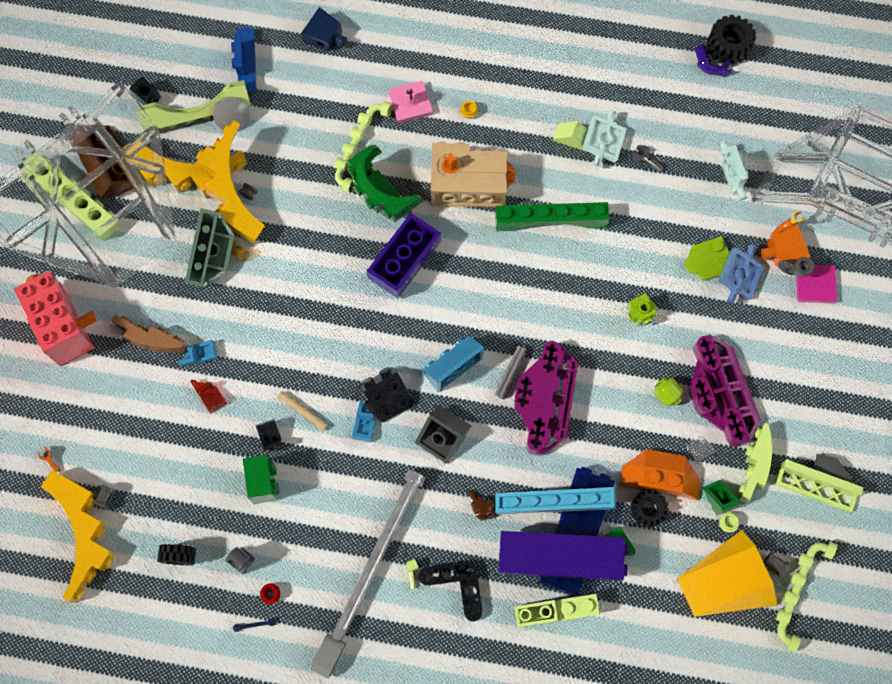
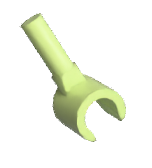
[406,559,419,589]

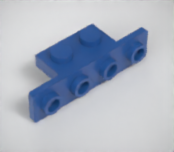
[231,28,257,93]

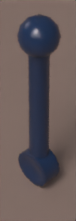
[233,618,276,632]

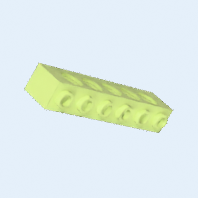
[21,152,120,241]

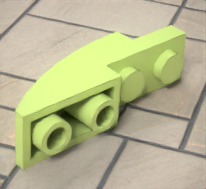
[737,423,772,503]
[515,594,600,627]

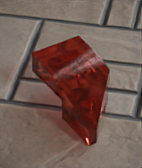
[190,380,227,414]

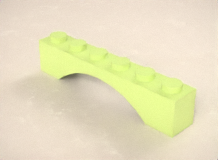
[137,80,251,133]

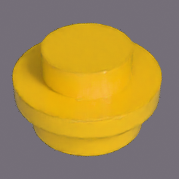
[460,101,478,119]

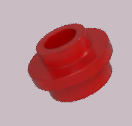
[260,583,281,604]

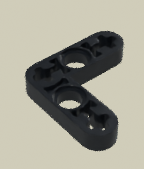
[419,562,482,622]

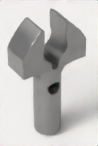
[632,145,663,172]

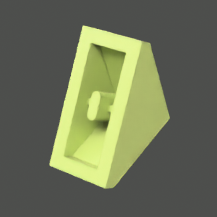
[553,121,588,152]

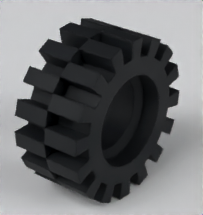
[630,489,669,527]
[157,544,196,566]

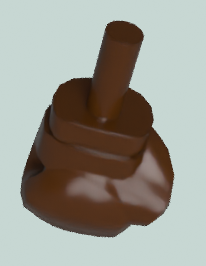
[467,490,495,521]

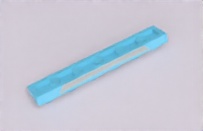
[495,487,616,515]

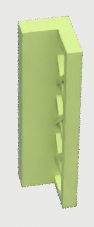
[775,459,864,513]

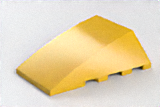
[677,530,777,617]

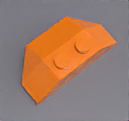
[619,449,701,500]

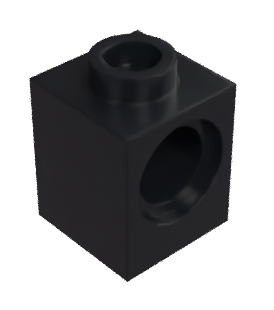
[129,76,161,105]

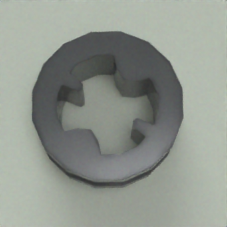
[239,183,258,200]

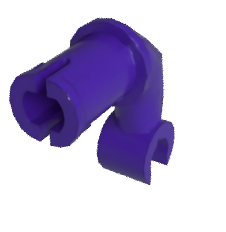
[695,45,733,77]

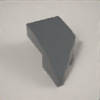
[814,454,852,483]

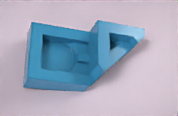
[178,340,218,366]
[352,400,375,442]

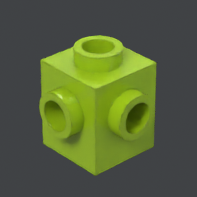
[626,293,657,327]

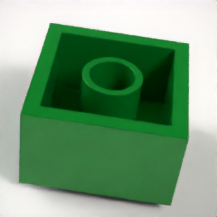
[243,454,280,504]

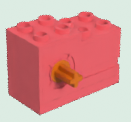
[14,271,97,366]

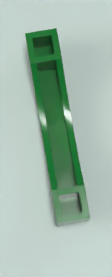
[495,202,609,231]

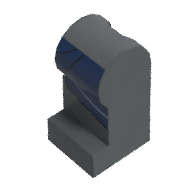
[225,547,256,574]

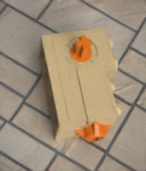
[431,142,515,208]

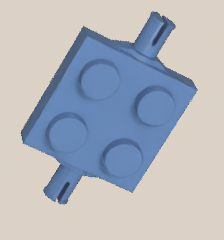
[718,244,764,304]

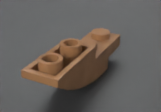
[111,315,187,353]

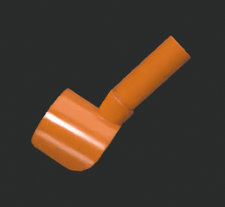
[37,447,60,472]

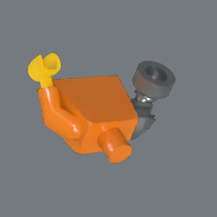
[761,211,814,277]

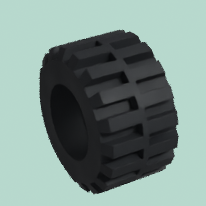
[707,15,756,65]

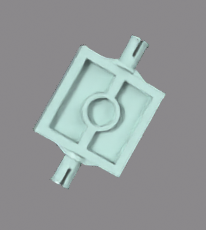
[582,110,627,168]
[719,141,749,200]

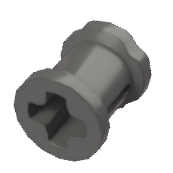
[92,485,117,510]
[763,551,790,577]

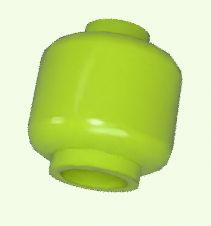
[654,377,683,406]

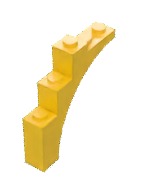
[196,120,265,244]
[123,138,247,199]
[41,470,115,603]

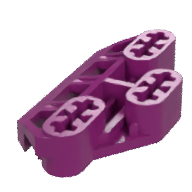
[688,334,761,447]
[514,341,578,456]

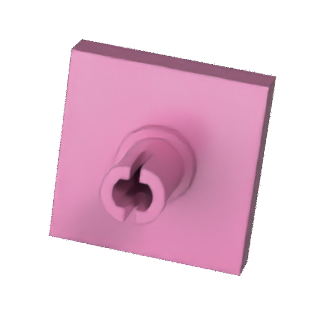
[388,81,433,124]

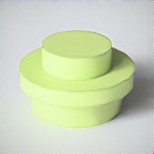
[719,512,740,533]

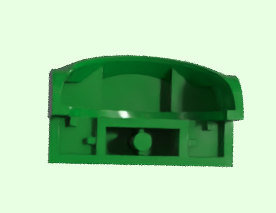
[347,145,424,223]

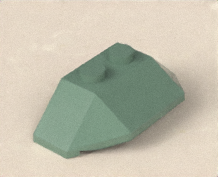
[185,208,235,287]

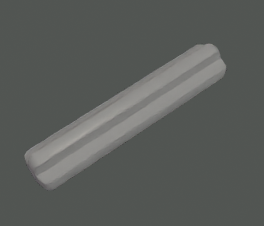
[495,346,527,399]

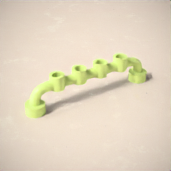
[334,101,393,194]
[775,541,838,653]

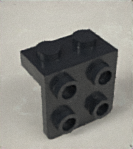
[359,367,414,422]

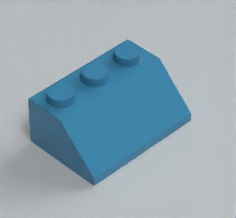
[424,336,484,392]

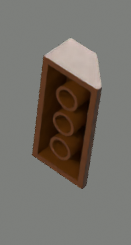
[70,125,141,198]

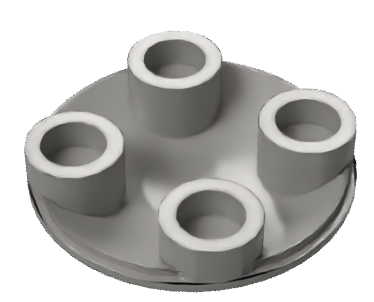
[213,97,250,131]

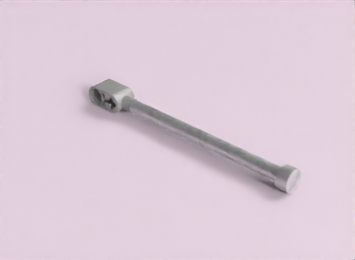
[310,470,426,679]

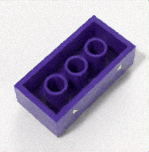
[366,213,441,298]

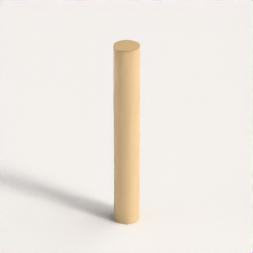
[278,391,328,431]

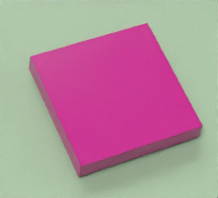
[796,265,837,303]

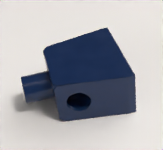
[301,7,347,51]

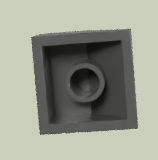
[415,405,471,464]

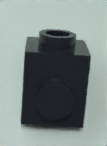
[256,418,282,452]

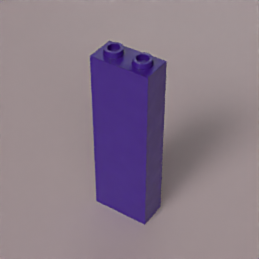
[498,531,628,582]

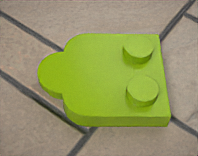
[685,236,730,281]

